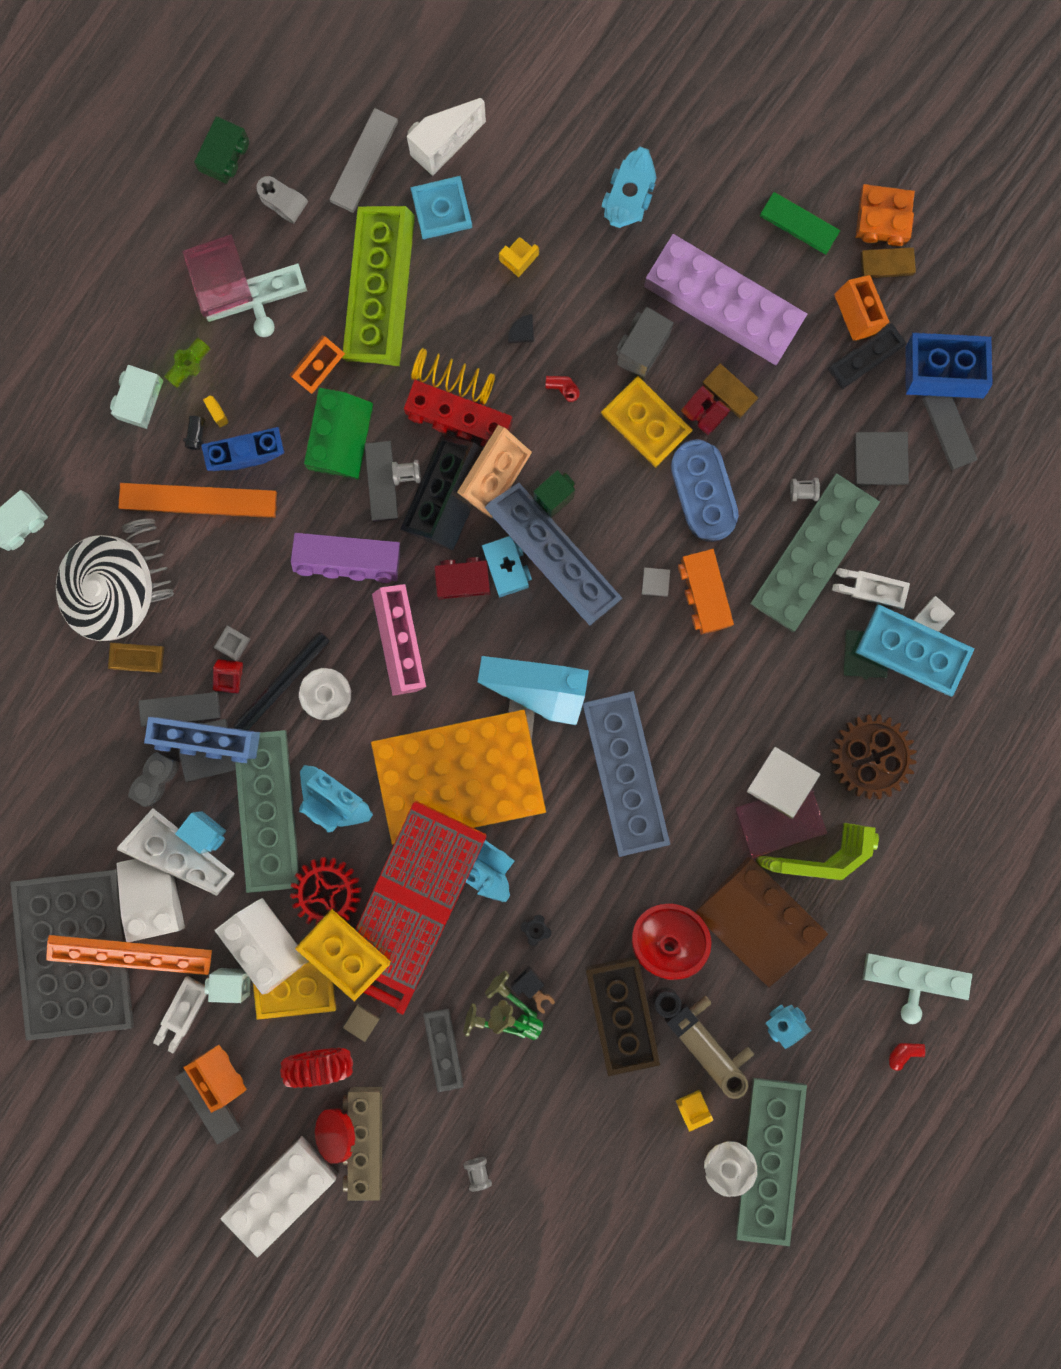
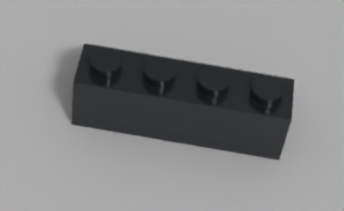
[400,435,484,551]

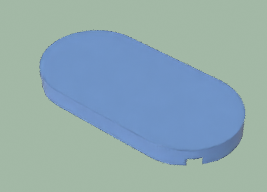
[671,439,738,542]

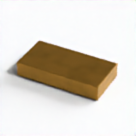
[861,247,916,278]
[702,363,758,418]
[108,643,164,673]

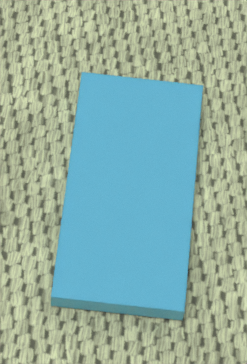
[855,604,974,697]

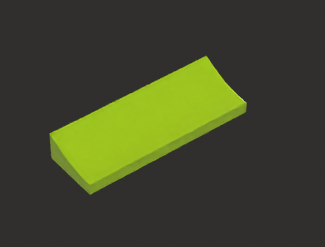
[342,206,415,367]

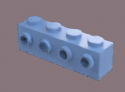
[144,717,260,763]

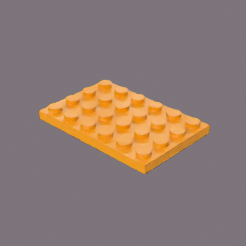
[371,709,546,845]

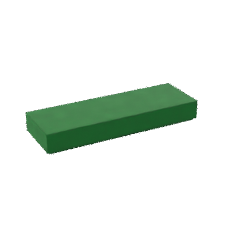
[760,192,841,255]

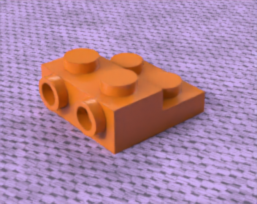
[855,184,915,246]

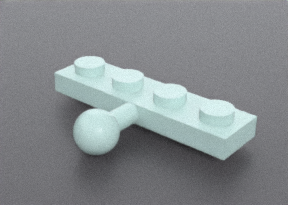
[199,264,307,337]
[862,953,972,1024]

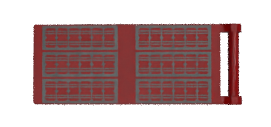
[355,801,487,1015]

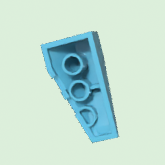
[477,656,589,725]

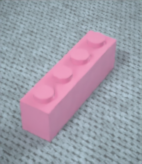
[372,584,426,696]

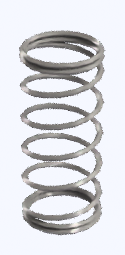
[121,519,174,602]

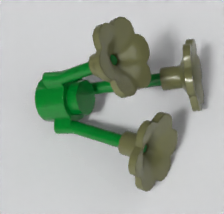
[463,970,543,1040]

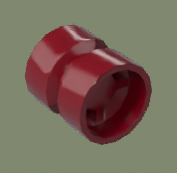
[681,386,731,435]

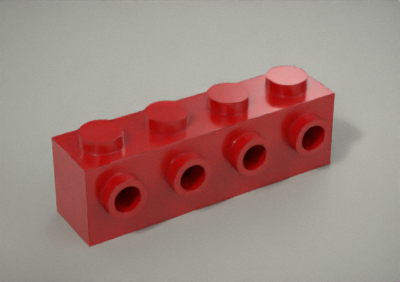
[404,380,513,448]

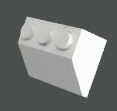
[215,898,308,994]

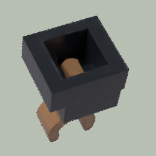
[510,966,555,1013]

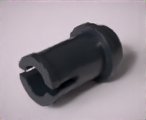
[183,416,206,450]

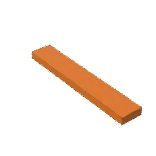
[119,483,277,518]
[46,935,212,975]

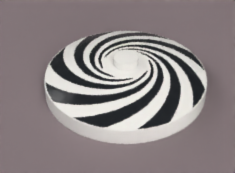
[56,535,152,641]

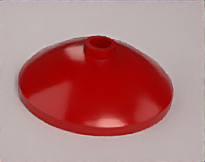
[632,904,711,980]

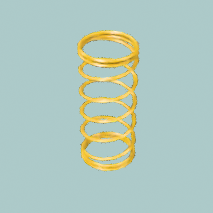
[411,348,495,405]

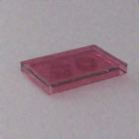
[183,234,253,317]
[735,789,827,858]

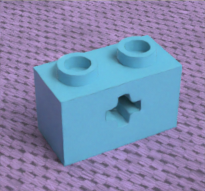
[482,536,532,598]
[175,811,226,854]

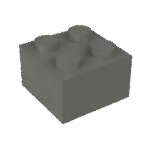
[616,307,674,380]

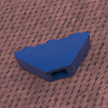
[201,427,284,471]

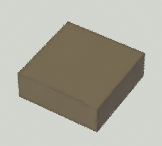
[343,1004,380,1042]

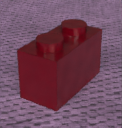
[434,557,490,600]

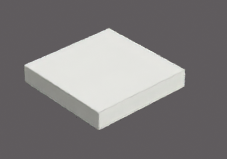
[747,747,820,820]

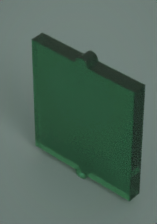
[843,629,888,679]

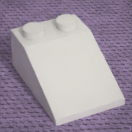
[407,98,486,176]
[117,859,185,942]

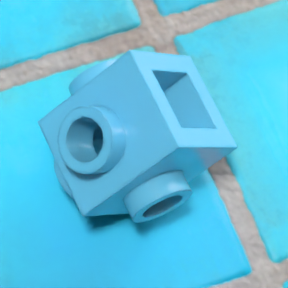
[766,1005,812,1049]

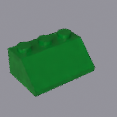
[304,388,374,479]

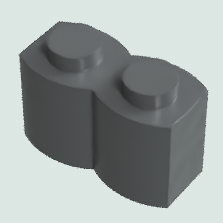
[128,752,179,807]

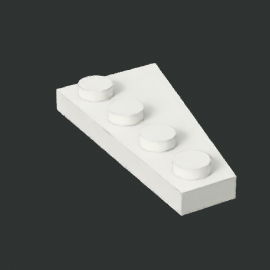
[117,808,235,896]

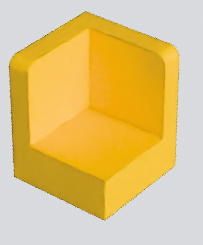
[499,238,539,277]
[676,1090,713,1132]

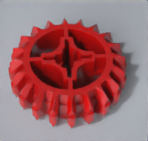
[290,857,362,926]
[280,1048,353,1088]

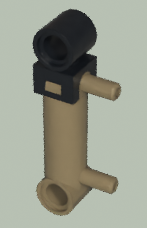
[653,988,754,1099]

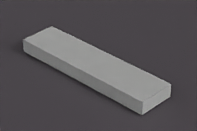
[330,108,398,213]

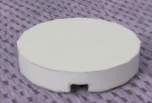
[299,668,351,720]
[704,1141,757,1197]

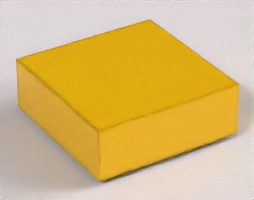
[203,395,228,428]

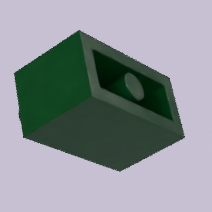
[194,116,249,184]
[534,470,575,518]

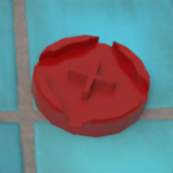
[315,1108,355,1164]

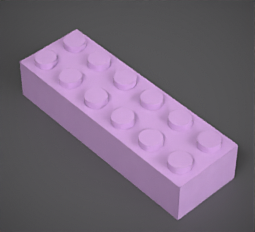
[644,234,807,365]

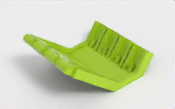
[756,823,879,880]

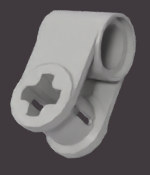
[257,176,308,224]

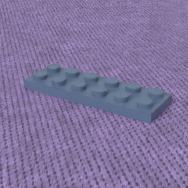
[485,483,623,625]
[583,691,670,857]

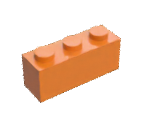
[678,549,734,635]

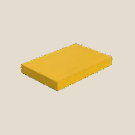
[601,376,693,468]
[295,909,391,1002]
[253,961,336,1020]

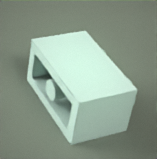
[110,365,163,429]
[0,490,48,551]
[205,968,251,1003]

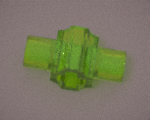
[164,337,211,388]

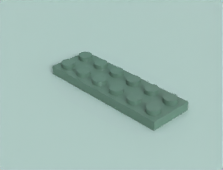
[750,473,880,632]
[235,730,300,893]
[736,1078,807,1246]

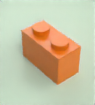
[834,275,889,341]
[289,335,345,394]
[183,1045,247,1113]

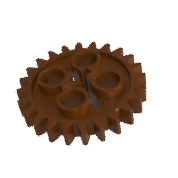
[830,714,917,799]

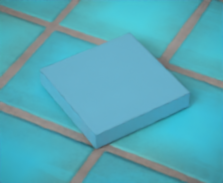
[410,176,473,239]

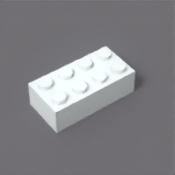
[220,1136,339,1258]

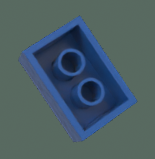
[905,333,992,398]

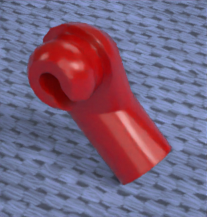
[545,376,580,402]
[889,1043,925,1071]

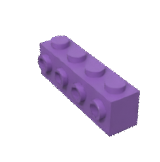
[291,533,400,583]

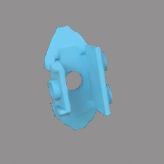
[601,146,657,228]
[299,765,373,832]
[466,840,514,902]

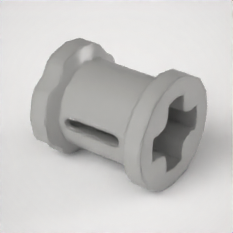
[392,460,421,485]
[790,478,820,501]
[463,1157,492,1192]

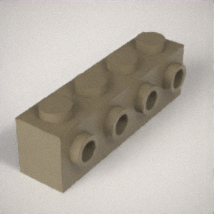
[343,1087,382,1201]

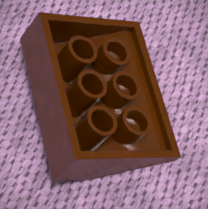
[695,857,828,987]

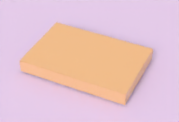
[457,425,532,518]

